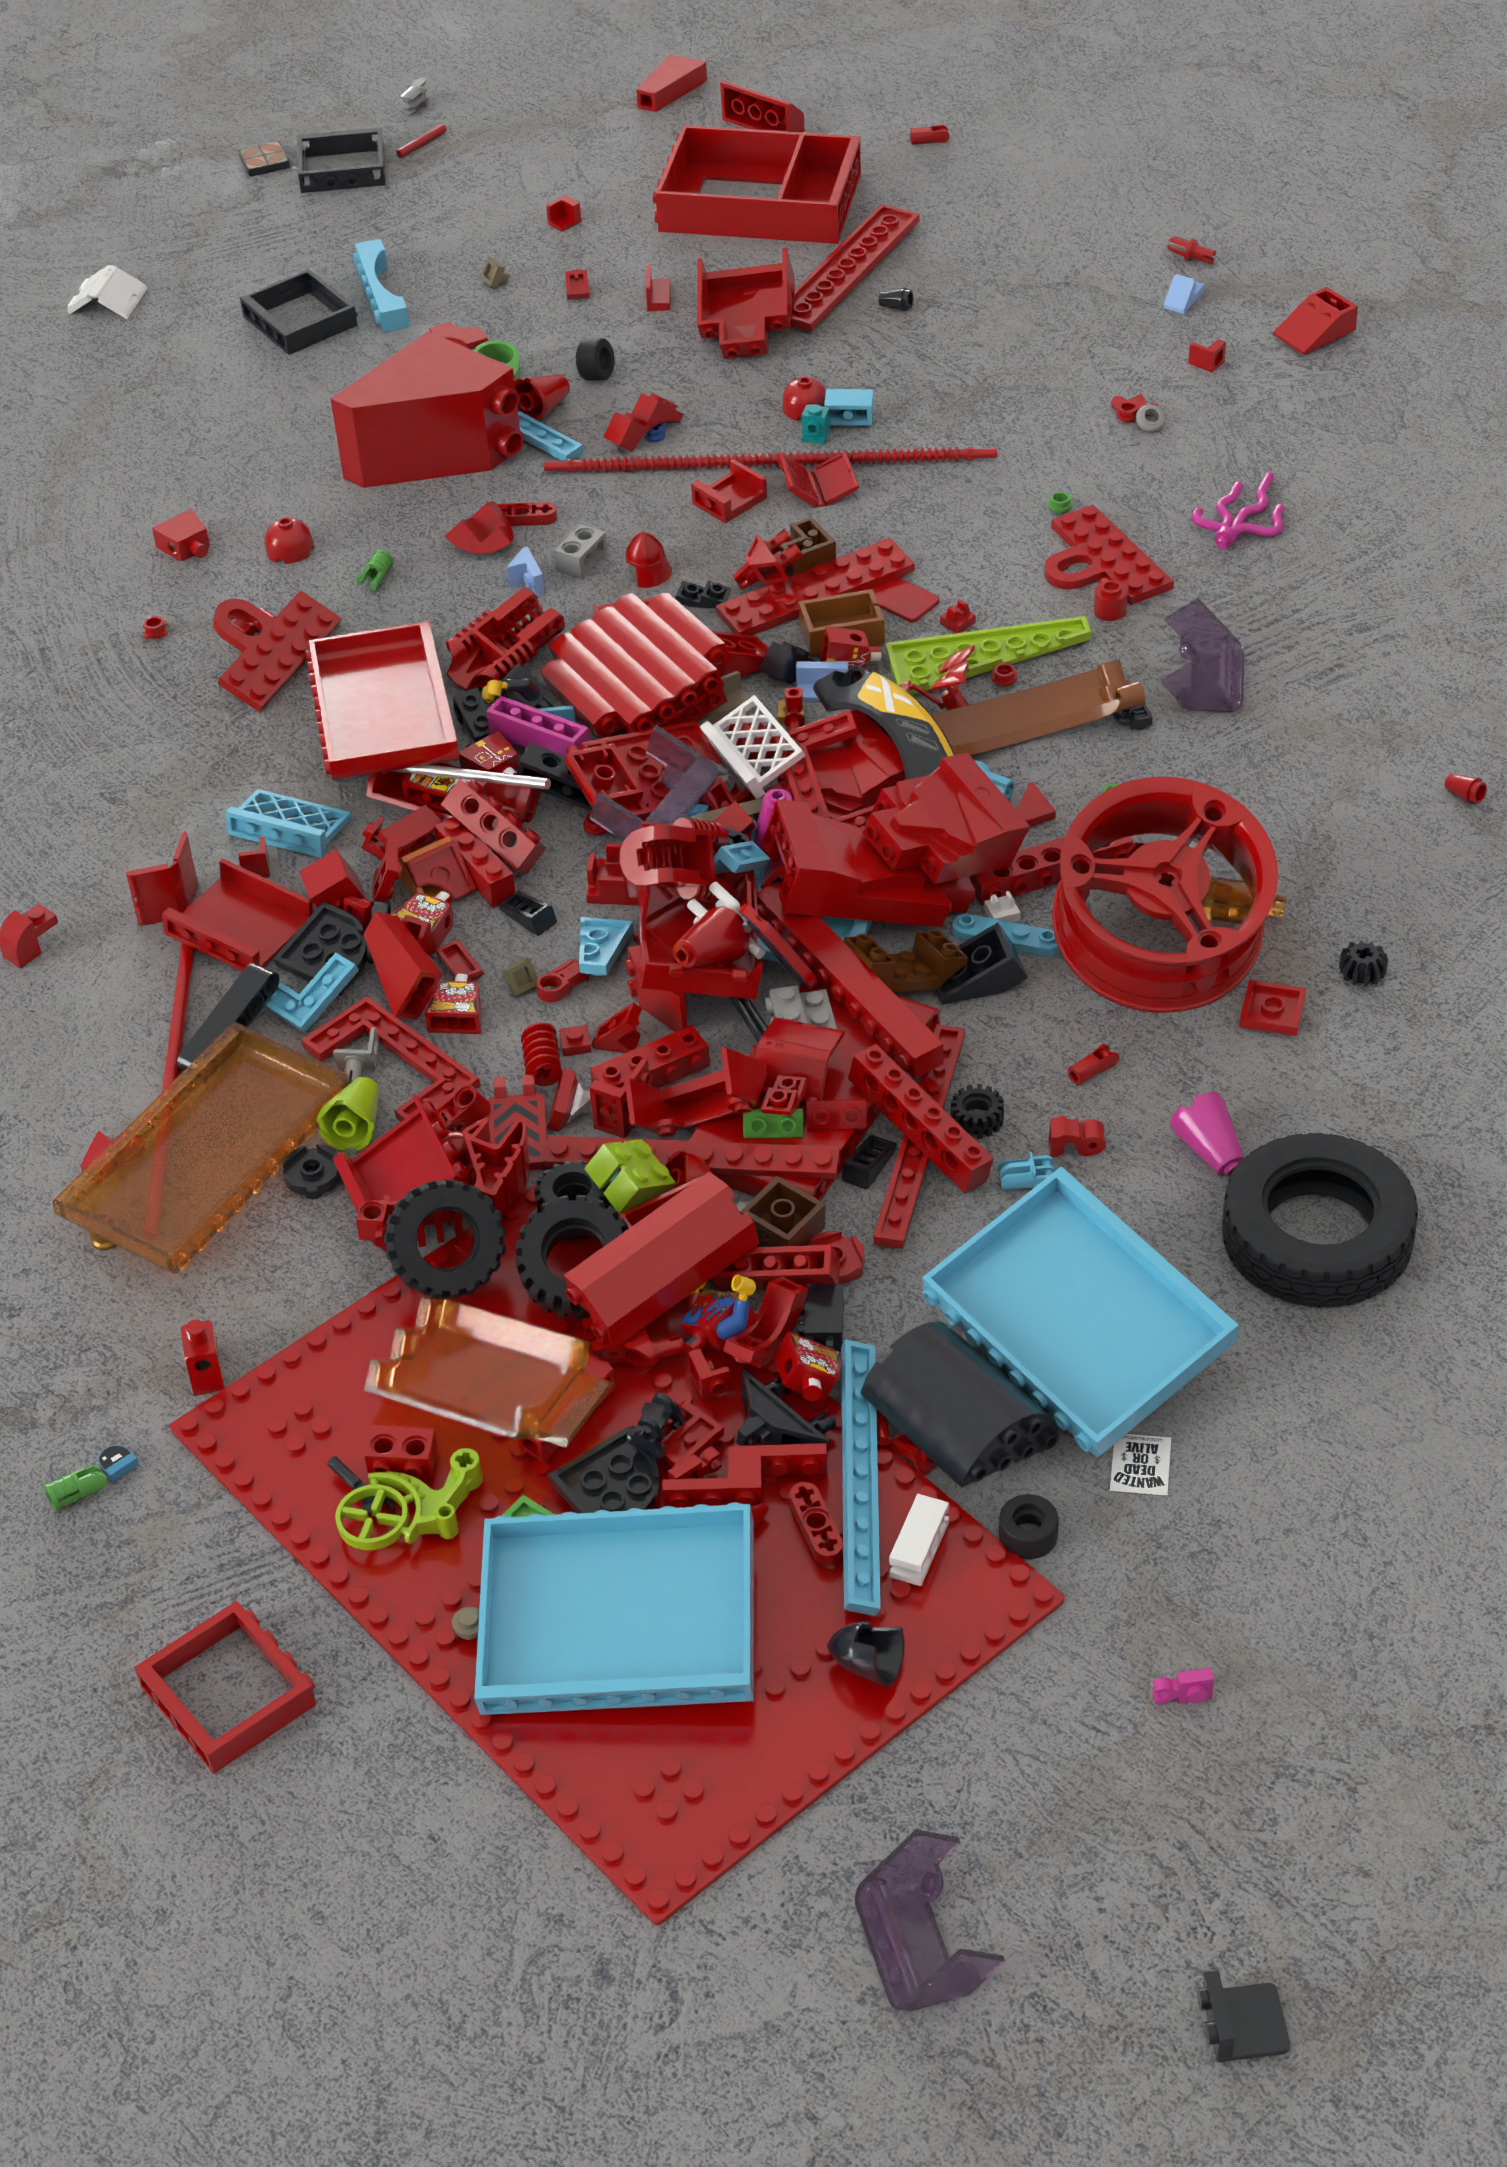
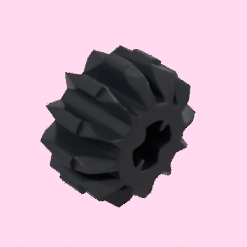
[1339,940,1388,987]

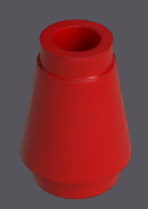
[1445,774,1487,804]

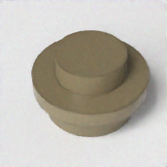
[452,1607,479,1640]

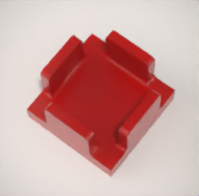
[586,843,639,906]

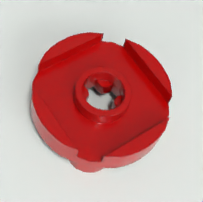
[809,1231,865,1284]

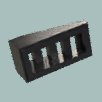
[498,891,557,936]
[842,1135,897,1189]

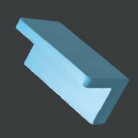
[714,841,770,874]

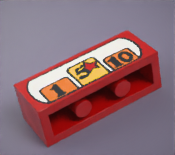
[402,773,489,815]

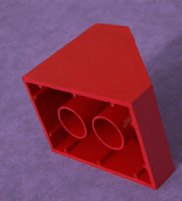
[330,331,523,488]

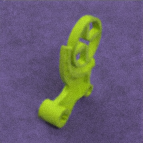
[335,1448,483,1550]

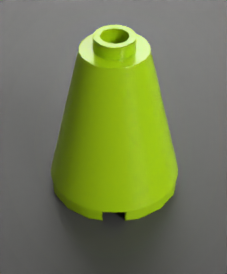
[317,1077,380,1151]

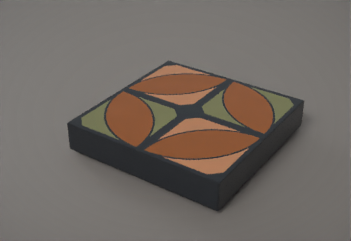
[238,141,290,177]

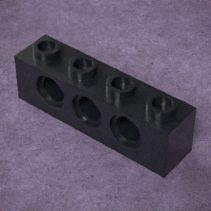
[516,743,611,819]

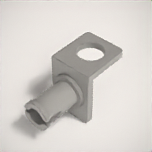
[333,1027,380,1088]

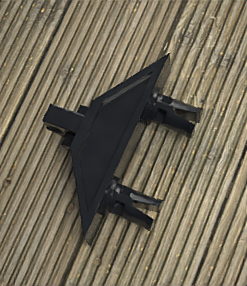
[736,1367,836,1452]

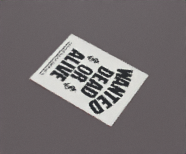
[1110,1434,1171,1496]

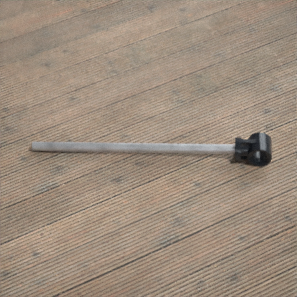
[393,765,551,790]

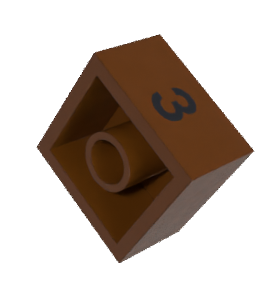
[740,1176,826,1247]

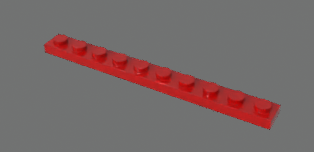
[873,1024,965,1249]
[543,1136,841,1179]

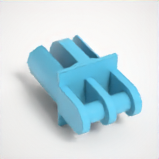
[997,1152,1055,1191]

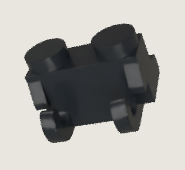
[627,1393,686,1459]

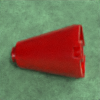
[514,374,570,422]
[673,906,750,968]

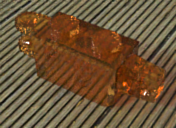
[1202,876,1286,924]

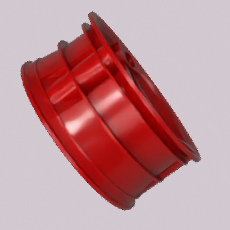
[1052,776,1278,1013]

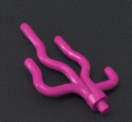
[1191,472,1285,550]

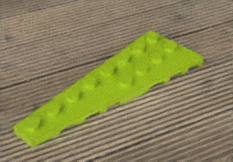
[885,616,1091,695]

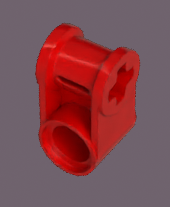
[436,1085,491,1132]

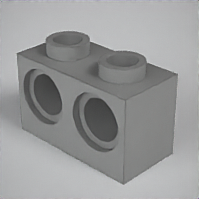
[554,524,608,578]

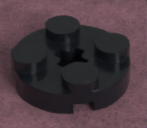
[283,1144,342,1200]

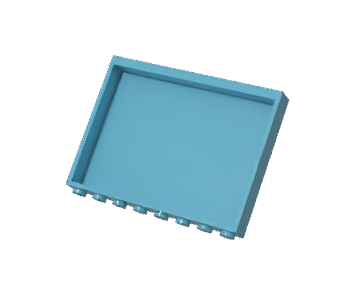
[922,1166,1239,1458]
[474,1502,754,1715]

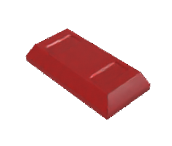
[434,939,484,982]

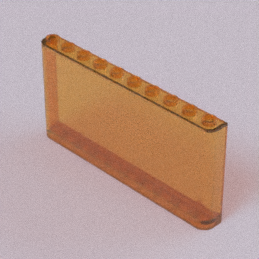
[52,1022,348,1274]

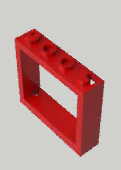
[134,1600,316,1774]

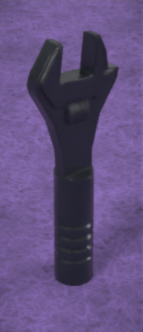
[327,1456,394,1518]

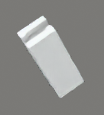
[889,1493,949,1586]

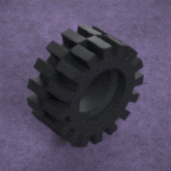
[951,1084,1004,1139]

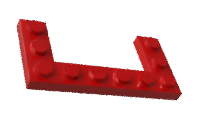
[774,710,875,830]
[302,996,480,1122]

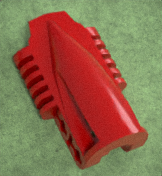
[446,587,565,692]
[619,818,734,902]

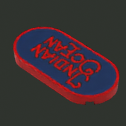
[737,904,818,990]

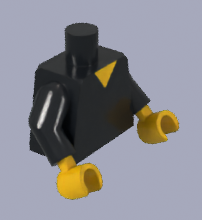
[481,663,554,709]

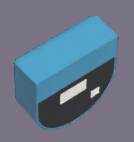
[98,1445,139,1482]

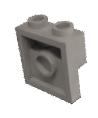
[765,985,837,1029]

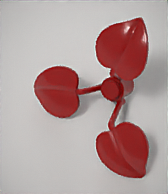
[899,645,975,711]

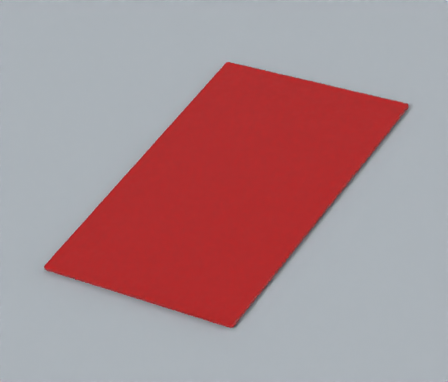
[170,1184,1064,1925]

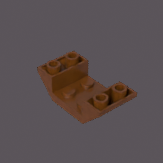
[844,930,969,993]

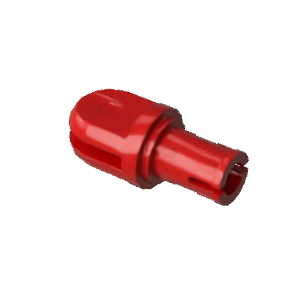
[1167,236,1216,265]

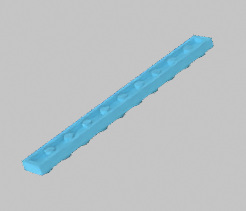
[841,1339,880,1616]

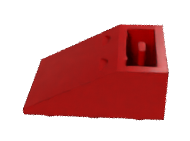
[1273,287,1358,355]

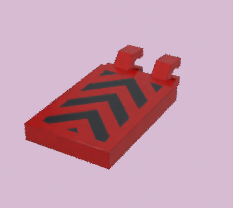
[487,1074,549,1171]

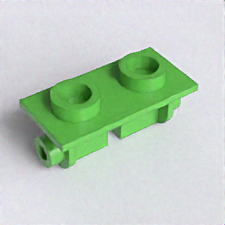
[743,1109,804,1138]

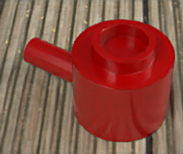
[1094,578,1128,621]

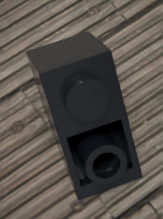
[759,641,816,684]

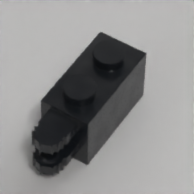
[798,1284,844,1352]

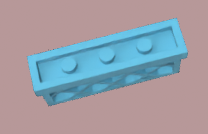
[225,789,352,858]

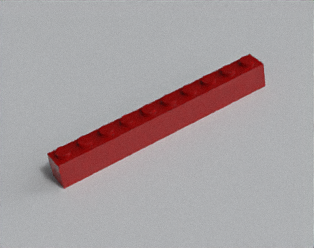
[756,879,944,1079]

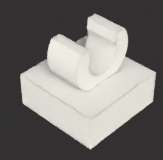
[985,891,1021,922]

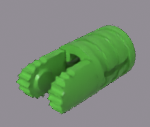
[356,549,394,592]
[43,1465,108,1512]

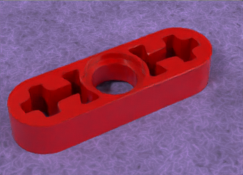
[497,502,557,526]
[790,1482,843,1566]

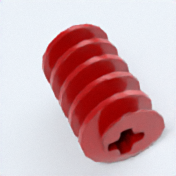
[521,1022,562,1086]

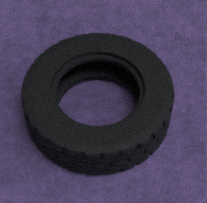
[1222,1133,1418,1308]

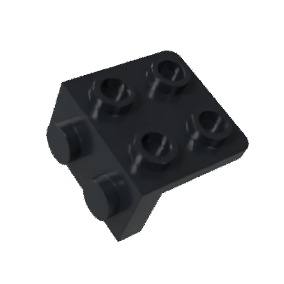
[1197,1970,1290,2062]

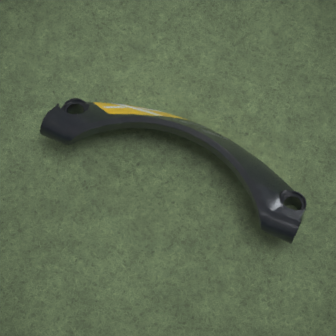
[813,666,955,780]

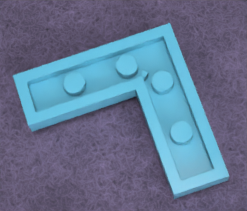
[264,952,359,1033]

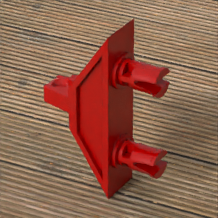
[733,528,804,590]

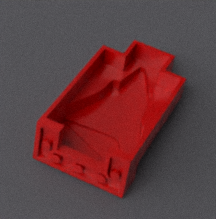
[761,799,975,927]

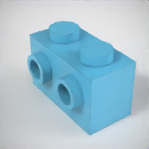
[824,389,874,426]

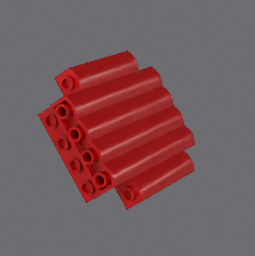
[540,592,732,739]

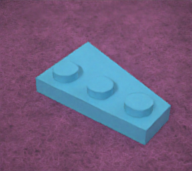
[579,917,634,976]

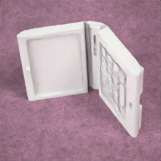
[67,265,148,319]

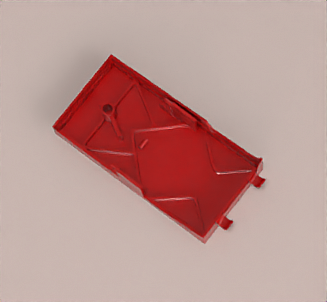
[638,822,763,999]

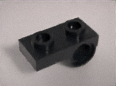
[453,688,490,742]

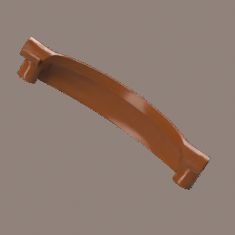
[932,659,1145,756]

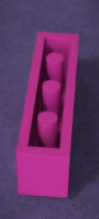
[486,696,590,756]

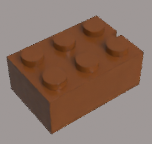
[798,589,885,656]

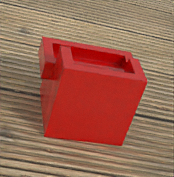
[299,849,367,911]

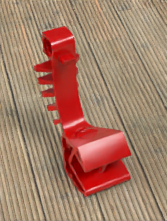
[356,1118,530,1247]

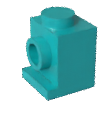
[801,404,830,444]

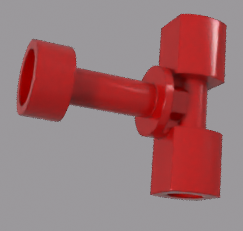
[784,687,805,732]

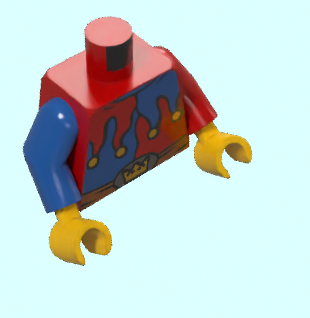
[681,1274,757,1354]

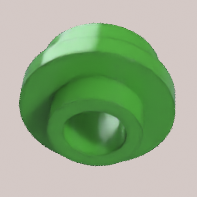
[1048,492,1073,514]

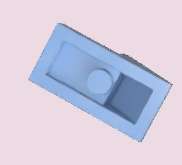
[1163,274,1205,314]
[507,547,545,596]

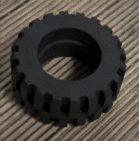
[384,1180,506,1299]
[515,1195,629,1320]

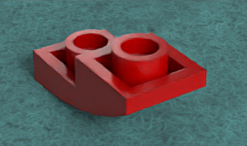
[761,1075,808,1116]

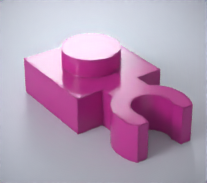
[1152,1668,1214,1704]

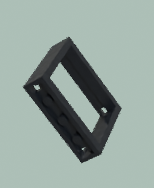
[298,127,386,193]
[240,269,358,355]

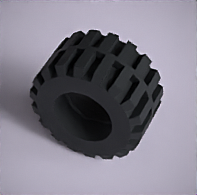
[534,1160,613,1241]

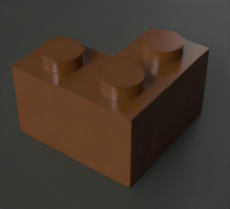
[780,516,836,577]

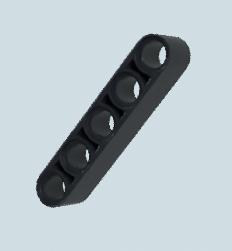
[177,963,280,1081]

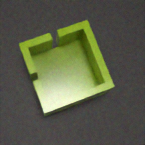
[584,1139,676,1213]

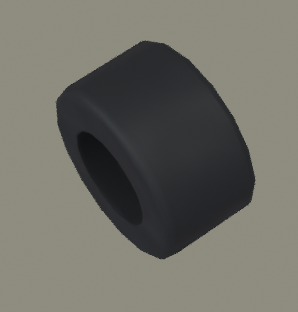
[576,338,615,380]
[999,1494,1059,1559]

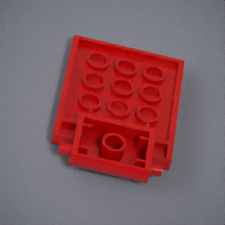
[564,721,741,825]

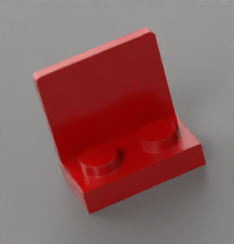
[589,1059,652,1138]

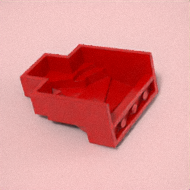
[697,247,795,359]
[765,710,906,819]
[863,753,1030,884]

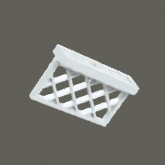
[700,695,805,799]

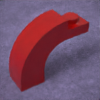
[723,1277,809,1369]

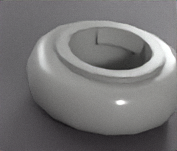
[1136,404,1165,432]

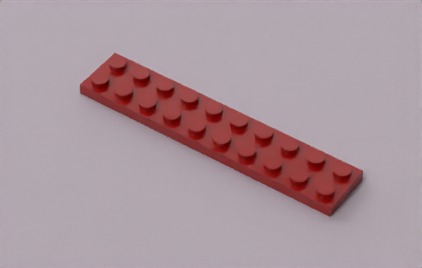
[791,204,920,332]

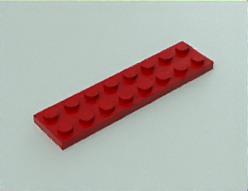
[716,538,915,636]

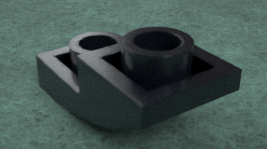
[675,580,731,608]

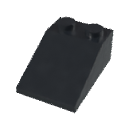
[936,922,1028,1004]

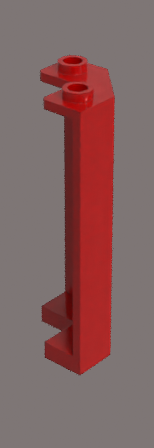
[366,762,541,840]
[563,1172,760,1349]

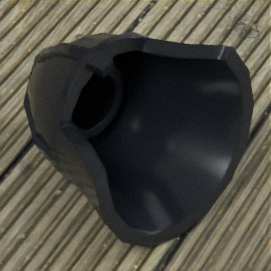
[827,1621,905,1688]

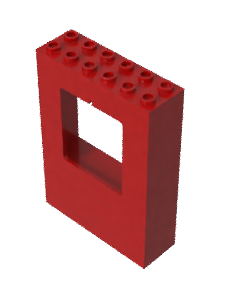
[653,125,861,244]

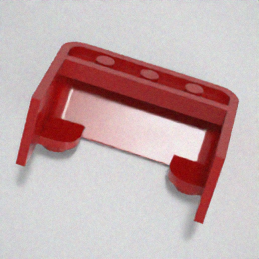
[624,1047,767,1138]

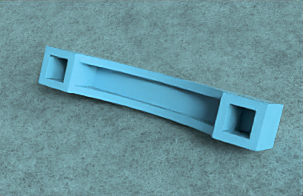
[352,239,410,332]

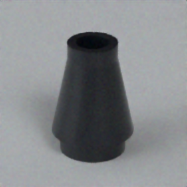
[878,288,914,311]

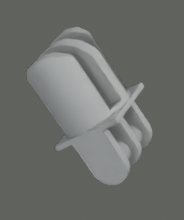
[399,78,428,115]

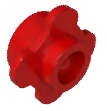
[143,616,168,639]

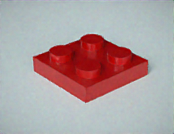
[1239,980,1306,1036]

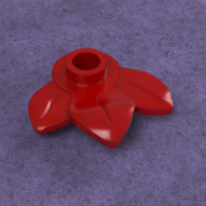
[1111,394,1158,423]

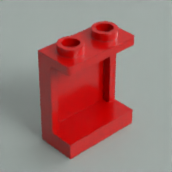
[691,460,767,523]

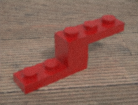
[662,1443,827,1508]

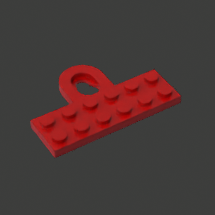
[1044,505,1174,605]
[212,590,342,712]

